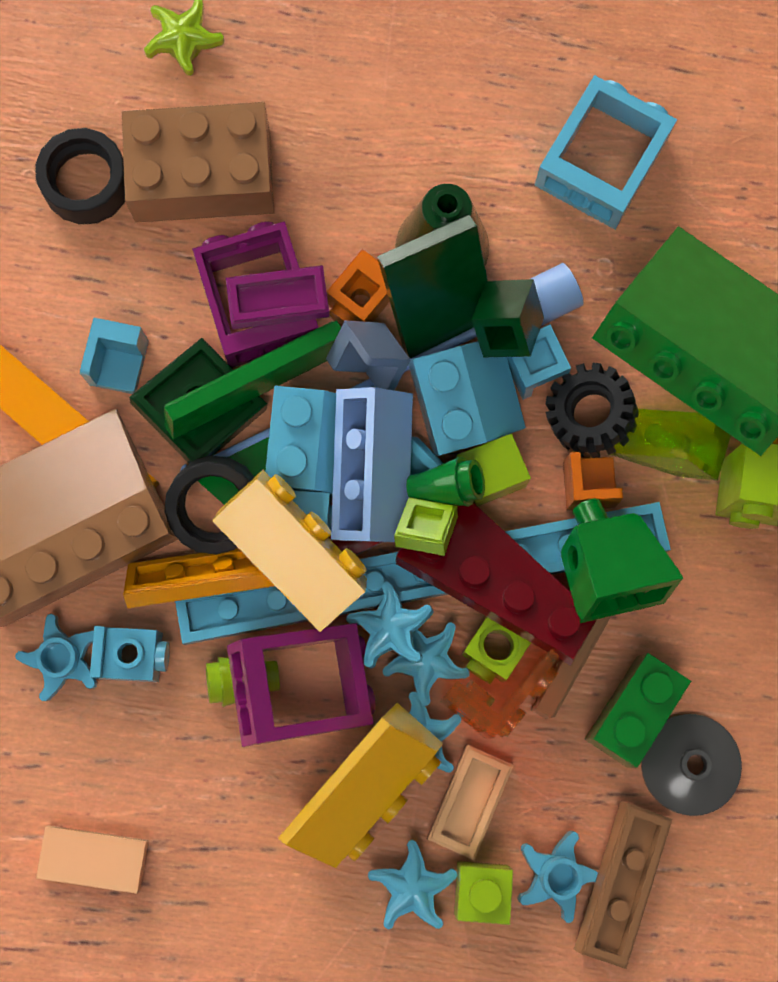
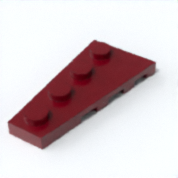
[395,503,597,666]

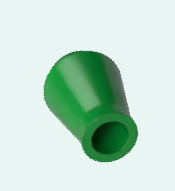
[406,456,485,506]

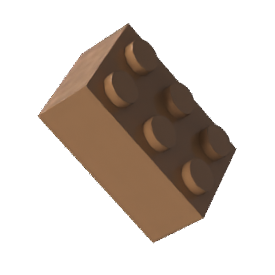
[122,102,274,223]

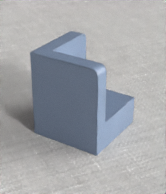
[326,320,411,390]

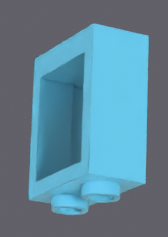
[534,75,677,230]

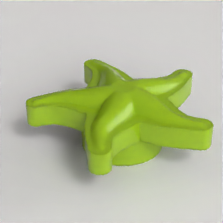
[144,0,224,76]

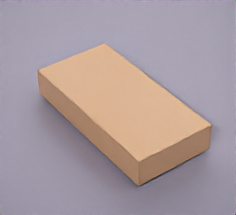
[427,745,514,861]
[36,826,149,894]

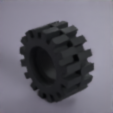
[545,363,639,458]

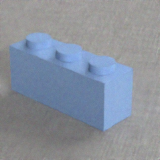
[331,387,413,542]

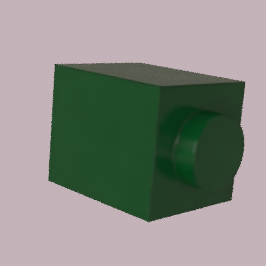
[471,279,544,358]

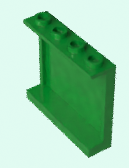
[592,226,778,456]

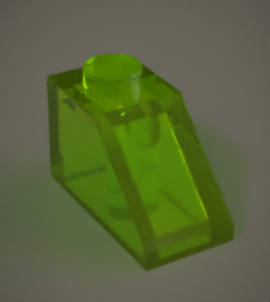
[611,409,731,481]

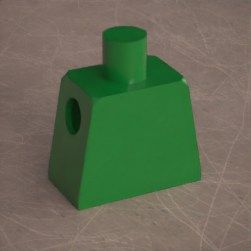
[561,498,683,623]

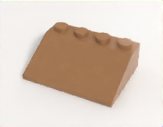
[0,409,178,627]

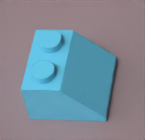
[408,341,526,456]
[265,386,336,497]

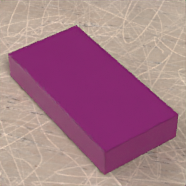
[225,265,330,330]

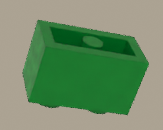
[585,653,691,768]

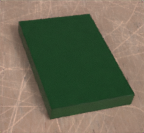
[377,215,488,359]

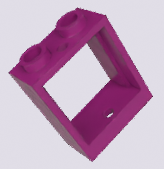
[192,221,318,368]
[227,623,376,747]

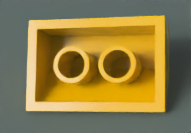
[278,703,443,868]

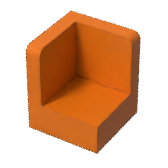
[563,452,623,510]

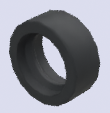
[35,128,125,225]
[164,455,254,555]

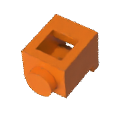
[326,249,390,327]

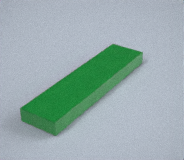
[164,320,341,439]

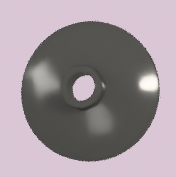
[641,714,742,816]

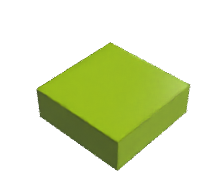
[394,497,458,556]

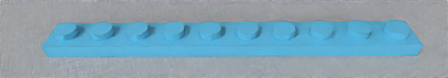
[175,502,671,645]

